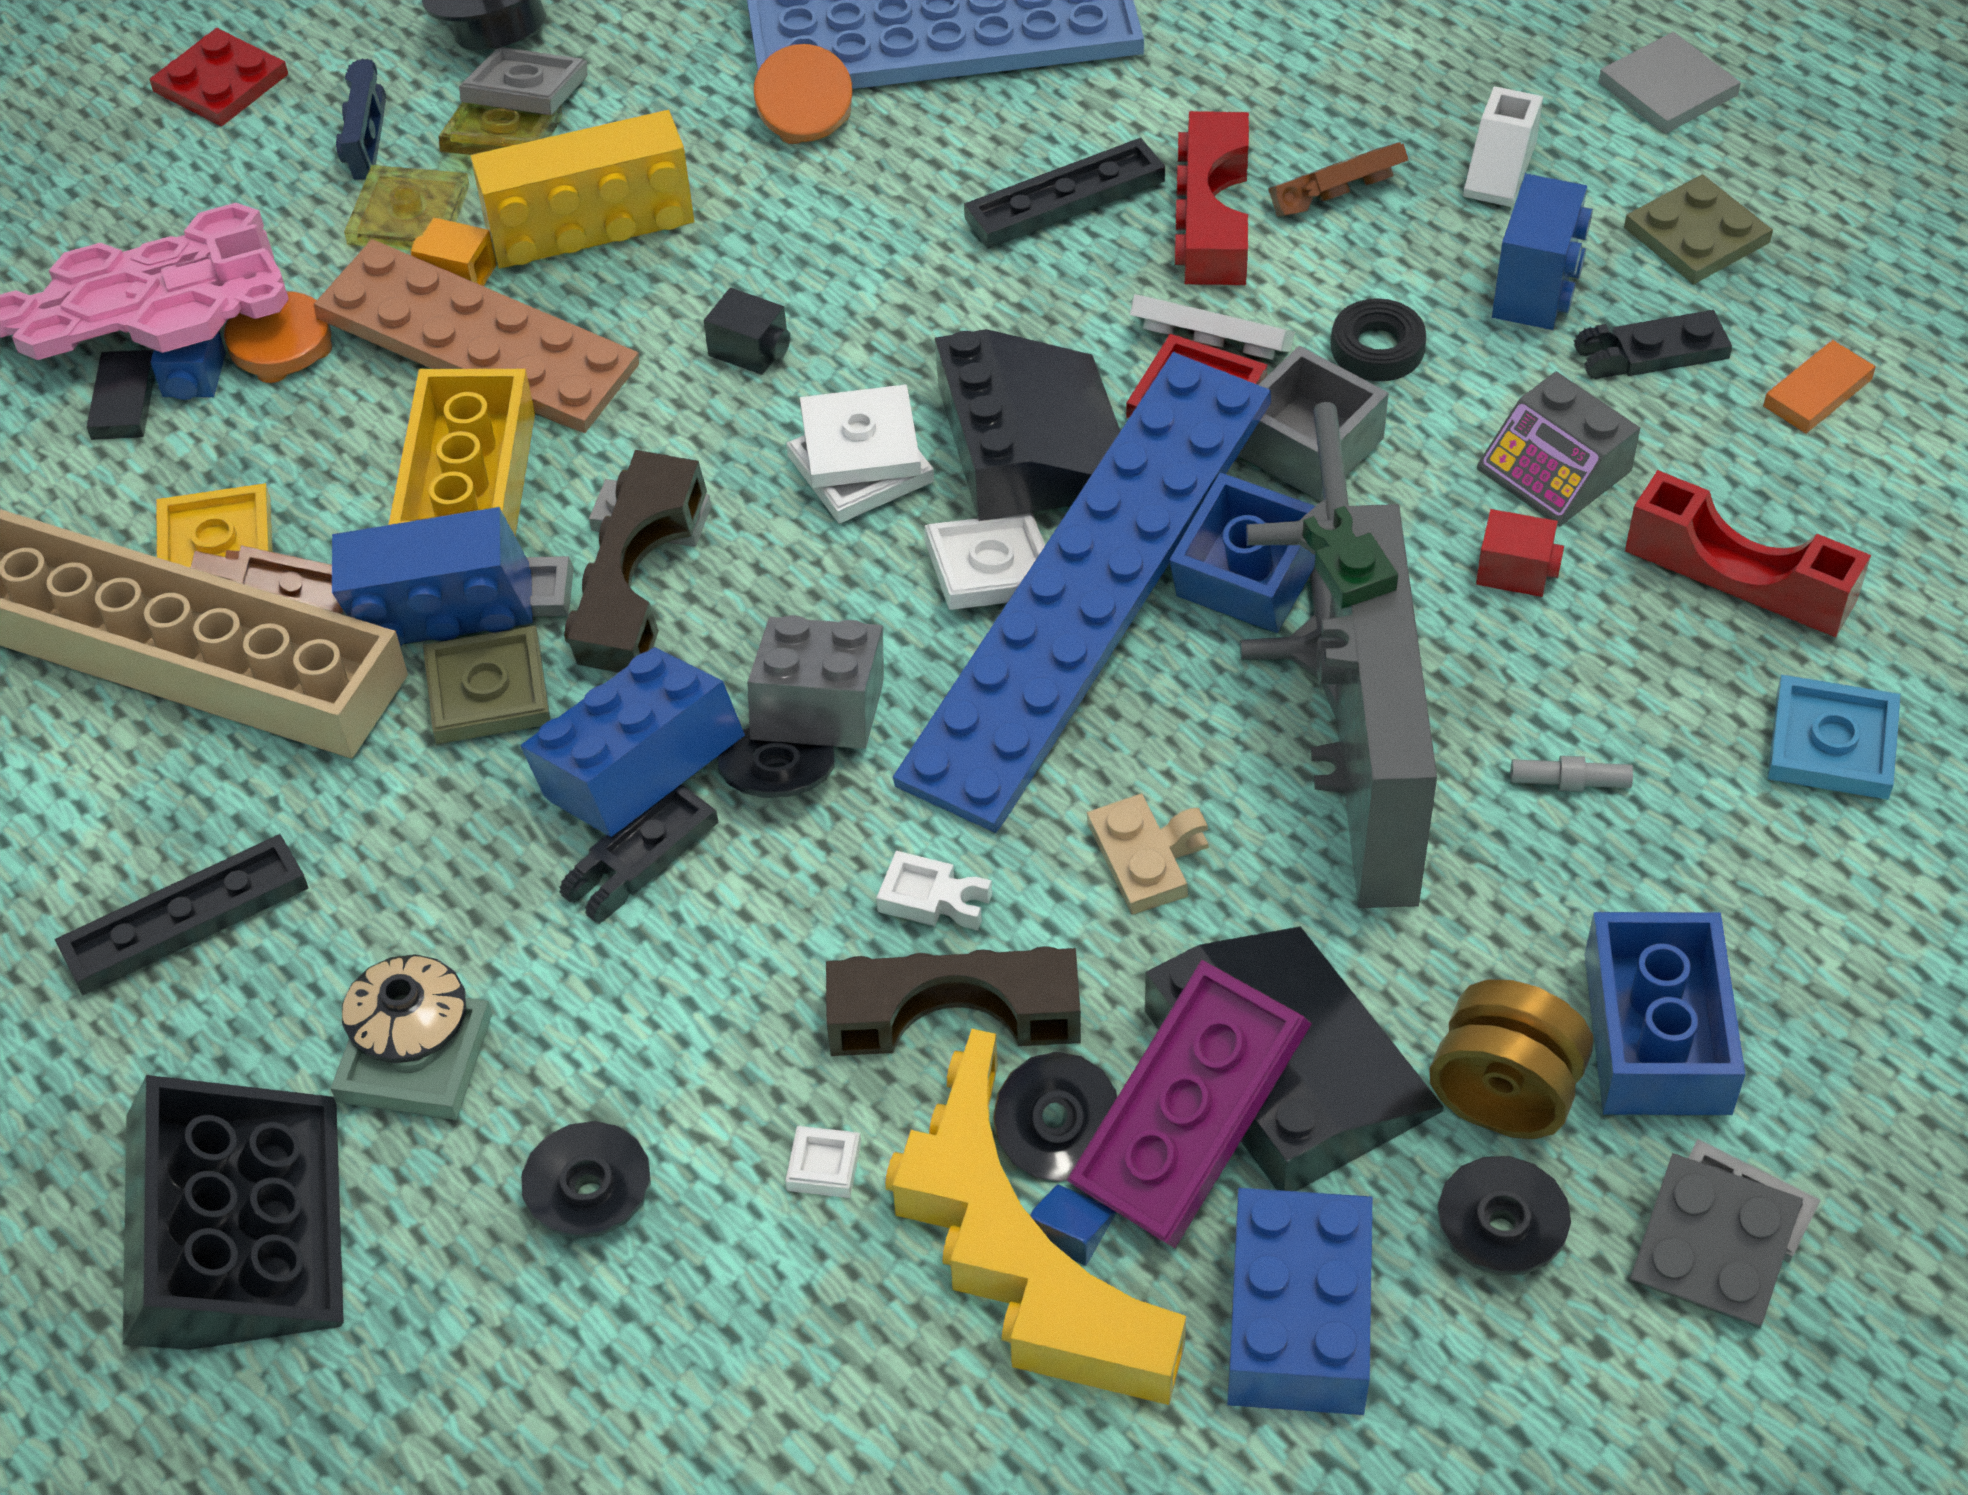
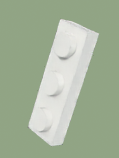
[1130,294,1295,360]

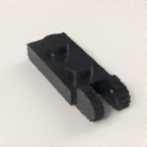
[1573,310,1732,379]
[559,784,719,924]

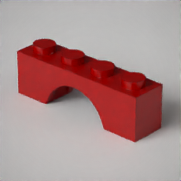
[1175,111,1249,285]
[1625,470,1871,638]

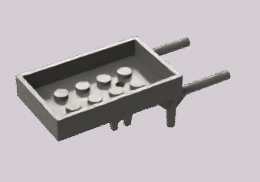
[1240,402,1437,908]

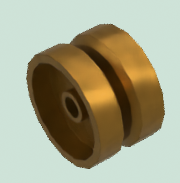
[1429,979,1593,1139]

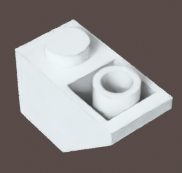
[1463,86,1543,207]

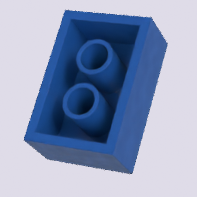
[332,507,533,647]
[520,647,745,837]
[1584,912,1746,1115]
[1227,1188,1373,1415]

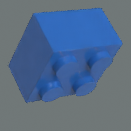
[1492,173,1593,330]
[1169,472,1316,634]

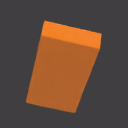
[1763,340,1876,434]

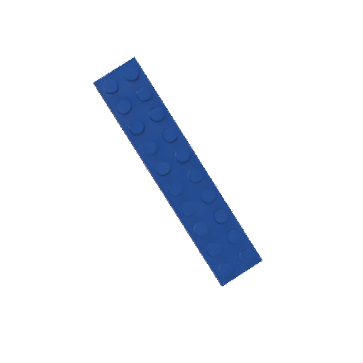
[893,352,1271,833]

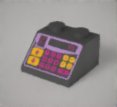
[1477,371,1641,527]

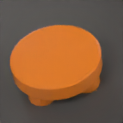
[754,44,852,144]
[224,291,332,383]

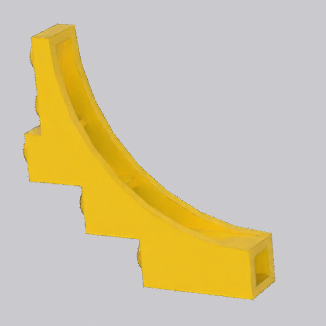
[885,1029,1186,1405]

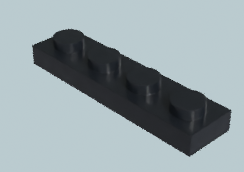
[964,137,1165,249]
[54,834,309,996]

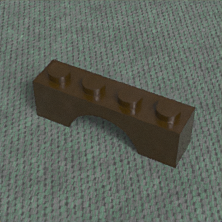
[564,450,707,673]
[826,946,1081,1056]

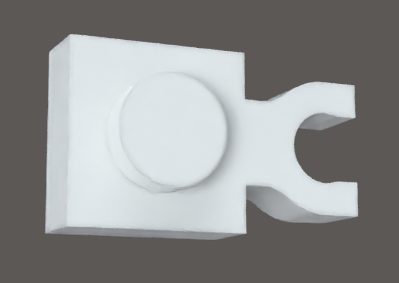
[876,851,992,931]

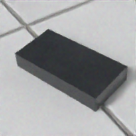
[86,349,155,440]

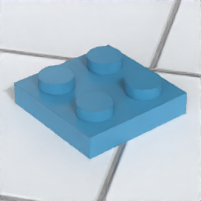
[1767,674,1901,800]

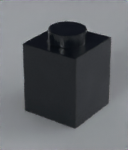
[703,287,790,375]

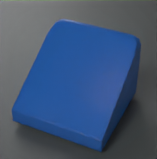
[1030,1184,1116,1266]

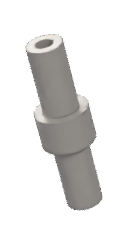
[1510,755,1633,792]

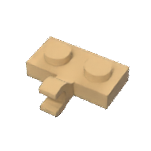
[1087,793,1209,915]

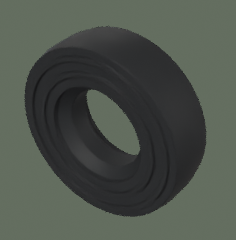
[1330,298,1427,381]

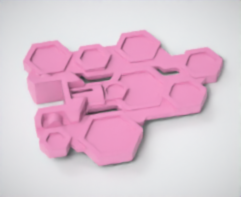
[0,203,289,360]

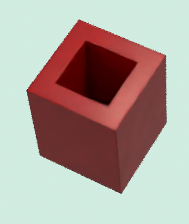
[1476,509,1565,597]

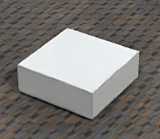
[785,1126,861,1198]

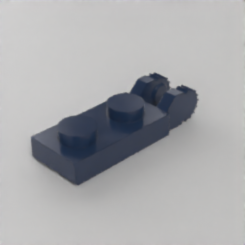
[336,58,386,180]

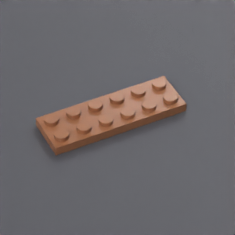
[314,239,639,433]

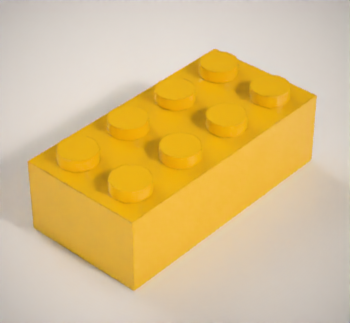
[470,109,695,269]
[388,369,535,537]

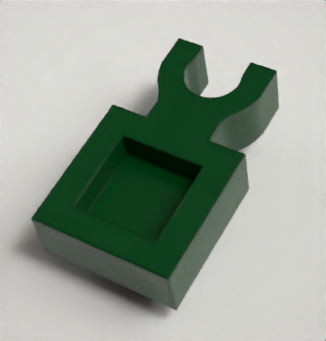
[1302,506,1398,609]

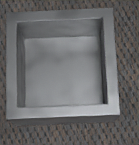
[1238,346,1389,502]
[747,615,884,749]

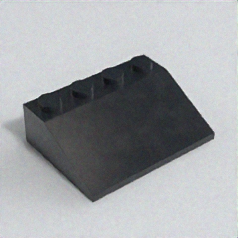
[934,329,1120,521]
[1145,926,1444,1191]
[123,1075,344,1350]

